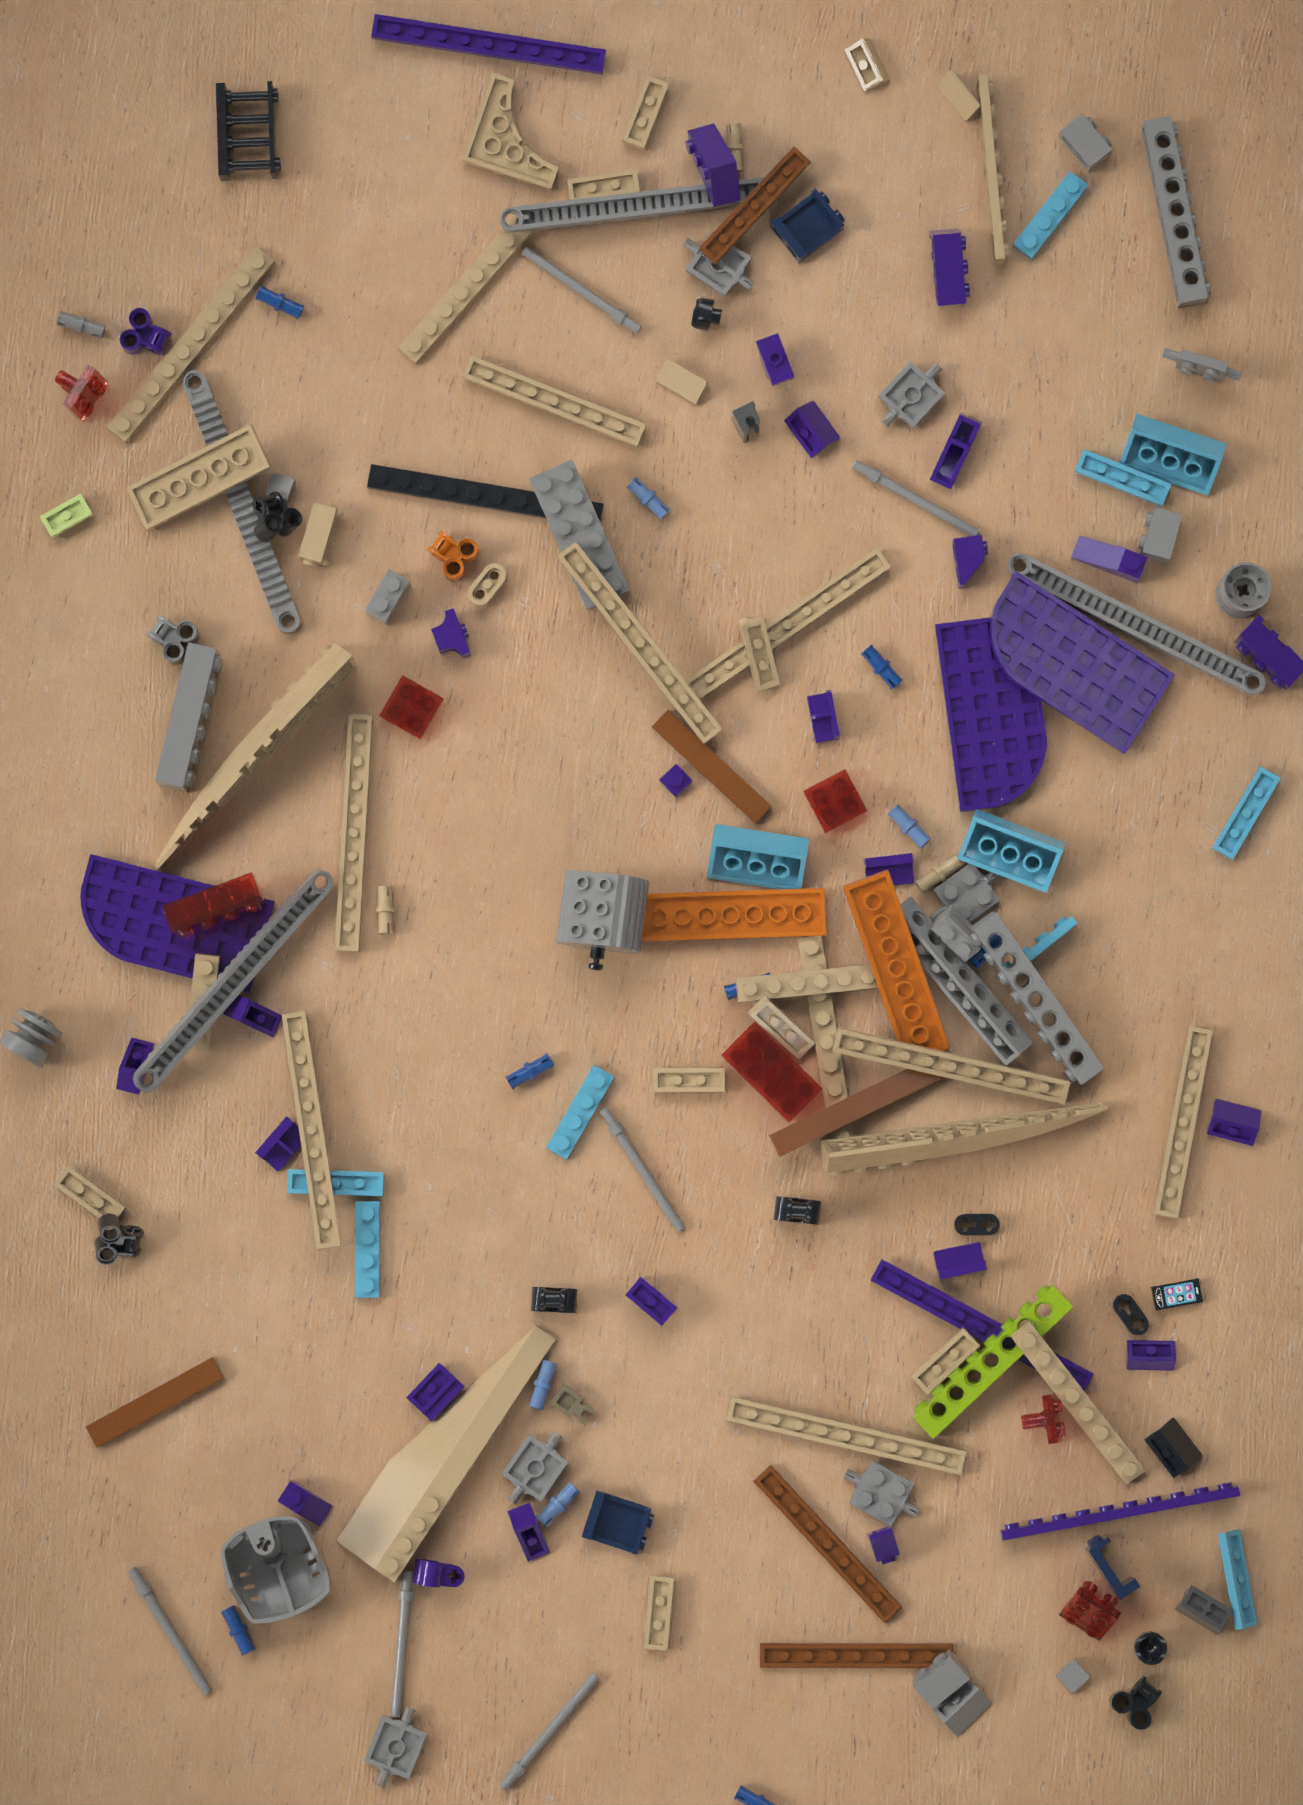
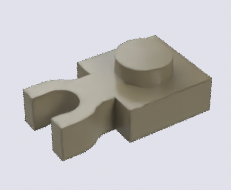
[550,1384,595,1425]

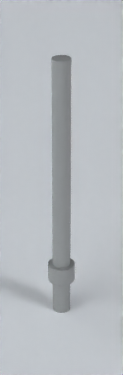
[522,247,642,334]
[852,460,979,536]
[600,1107,685,1232]
[128,1566,212,1695]
[391,1571,413,1717]
[499,1673,599,1791]

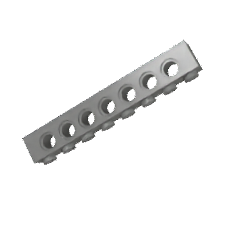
[1141,116,1211,308]
[900,897,1034,1066]
[970,911,1104,1085]

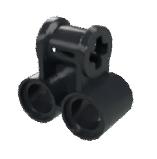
[252,491,302,542]
[774,1196,821,1225]
[94,1213,144,1265]
[531,1287,578,1313]
[1109,1675,1162,1730]

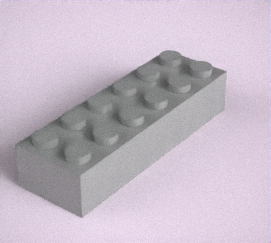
[529,460,630,609]
[155,642,223,793]

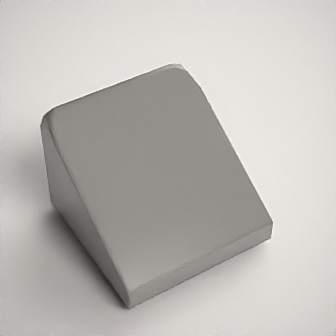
[266,473,296,503]
[1056,1659,1091,1693]

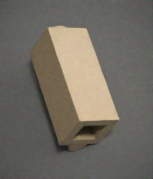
[298,502,344,568]

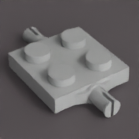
[683,231,754,297]
[1162,348,1242,383]
[878,361,945,429]
[931,864,1001,922]
[502,1431,569,1505]
[843,1460,920,1526]
[364,1707,427,1788]

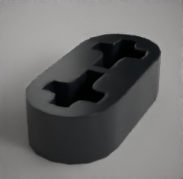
[954,1214,1000,1236]
[1112,1294,1149,1335]

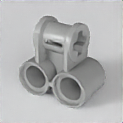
[146,615,199,665]

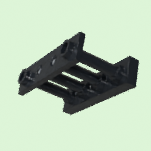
[216,81,281,181]

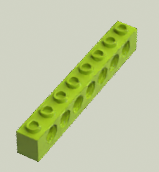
[913,1283,1073,1439]

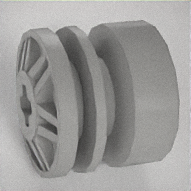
[1215,562,1272,618]
[0,1008,62,1068]

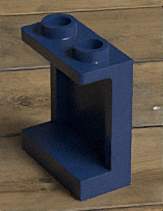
[770,188,845,264]
[582,1490,655,1555]
[1084,1534,1141,1600]

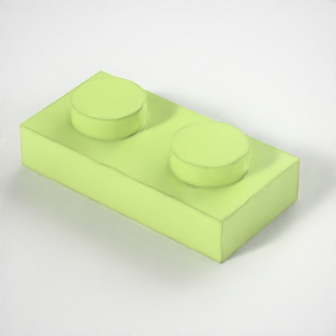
[40,494,93,538]

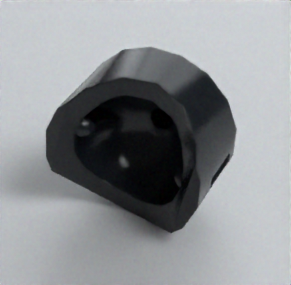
[691,298,722,331]
[1134,1631,1167,1665]

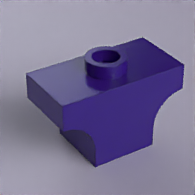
[756,333,795,387]
[431,608,471,659]

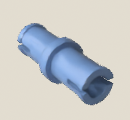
[626,476,670,520]
[888,804,931,849]
[529,1360,557,1410]
[536,1482,581,1527]

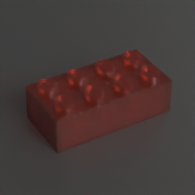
[162,872,266,939]
[721,1021,823,1124]

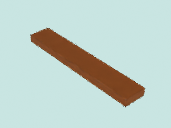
[698,146,811,266]
[652,710,772,824]
[86,1357,224,1448]

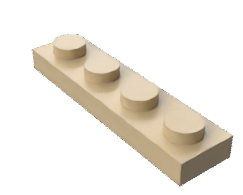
[189,953,220,1051]

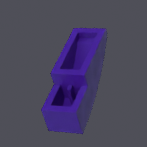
[930,412,982,489]

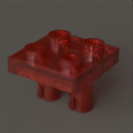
[55,365,108,422]
[379,675,444,740]
[803,769,867,834]
[1021,1393,1066,1444]
[1059,1581,1121,1641]

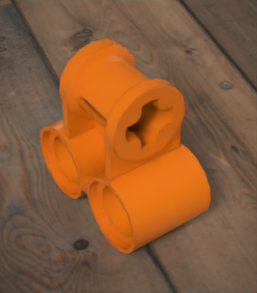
[426,530,479,582]

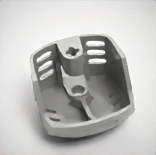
[221,1516,331,1624]

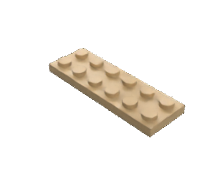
[127,424,272,531]

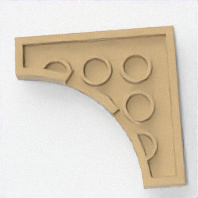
[462,72,559,191]

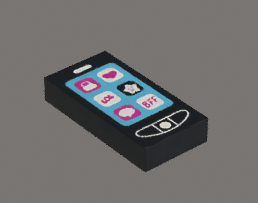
[1151,1278,1203,1311]

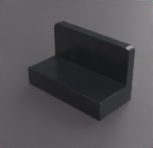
[1144,1418,1202,1478]

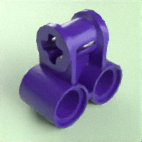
[119,308,172,356]
[413,1559,465,1588]

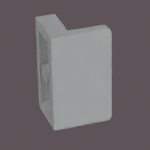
[932,1680,991,1736]

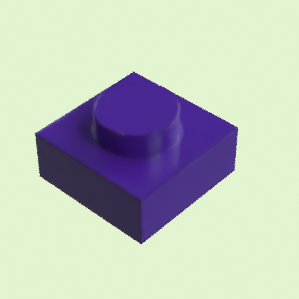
[659,764,693,798]

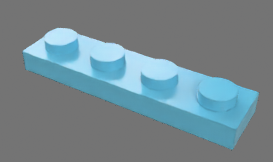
[1013,171,1088,260]
[1074,449,1171,507]
[1211,766,1281,860]
[996,916,1077,984]
[546,1065,614,1160]
[287,1169,384,1196]
[355,1201,380,1298]
[1218,1529,1258,1630]

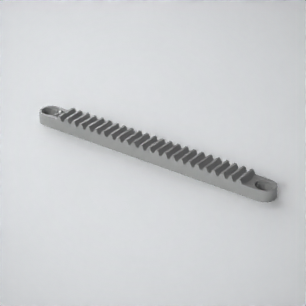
[500,177,765,233]
[183,370,301,634]
[1007,553,1266,695]
[133,870,334,1092]

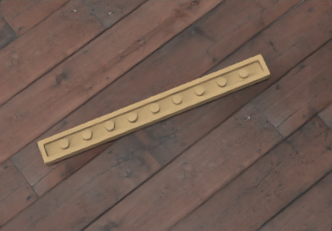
[107,247,275,443]
[557,541,722,743]
[685,548,891,700]
[335,714,373,952]
[798,936,854,1173]
[282,1011,341,1250]
[832,1027,1071,1105]
[726,1397,966,1475]

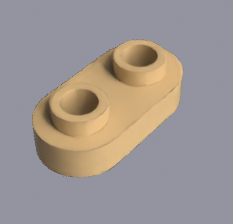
[468,563,506,607]

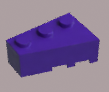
[685,123,741,207]
[929,228,970,306]
[1234,615,1303,690]

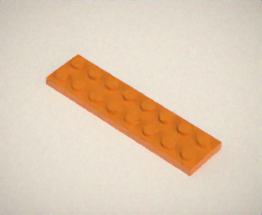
[842,870,950,1051]
[642,888,826,942]

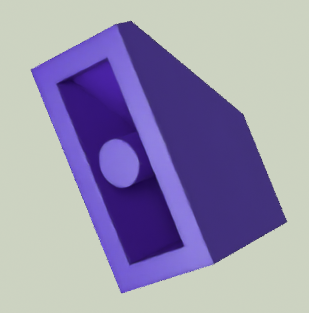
[952,535,988,589]
[223,995,282,1037]
[116,1037,154,1095]
[278,1480,333,1526]
[507,1502,550,1562]
[867,1526,900,1565]

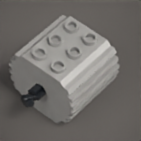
[556,870,649,971]

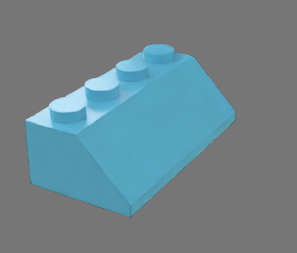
[1120,414,1226,496]
[957,809,1065,893]
[707,824,809,889]

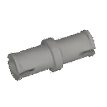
[56,311,106,339]

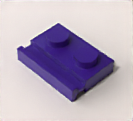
[406,1362,465,1422]

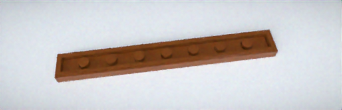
[769,1069,944,1157]
[753,1465,902,1623]
[760,1643,953,1668]

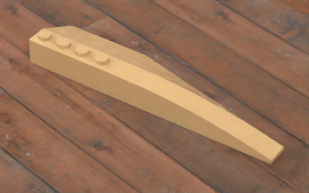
[155,643,357,871]
[820,1101,1107,1175]
[336,1326,556,1582]

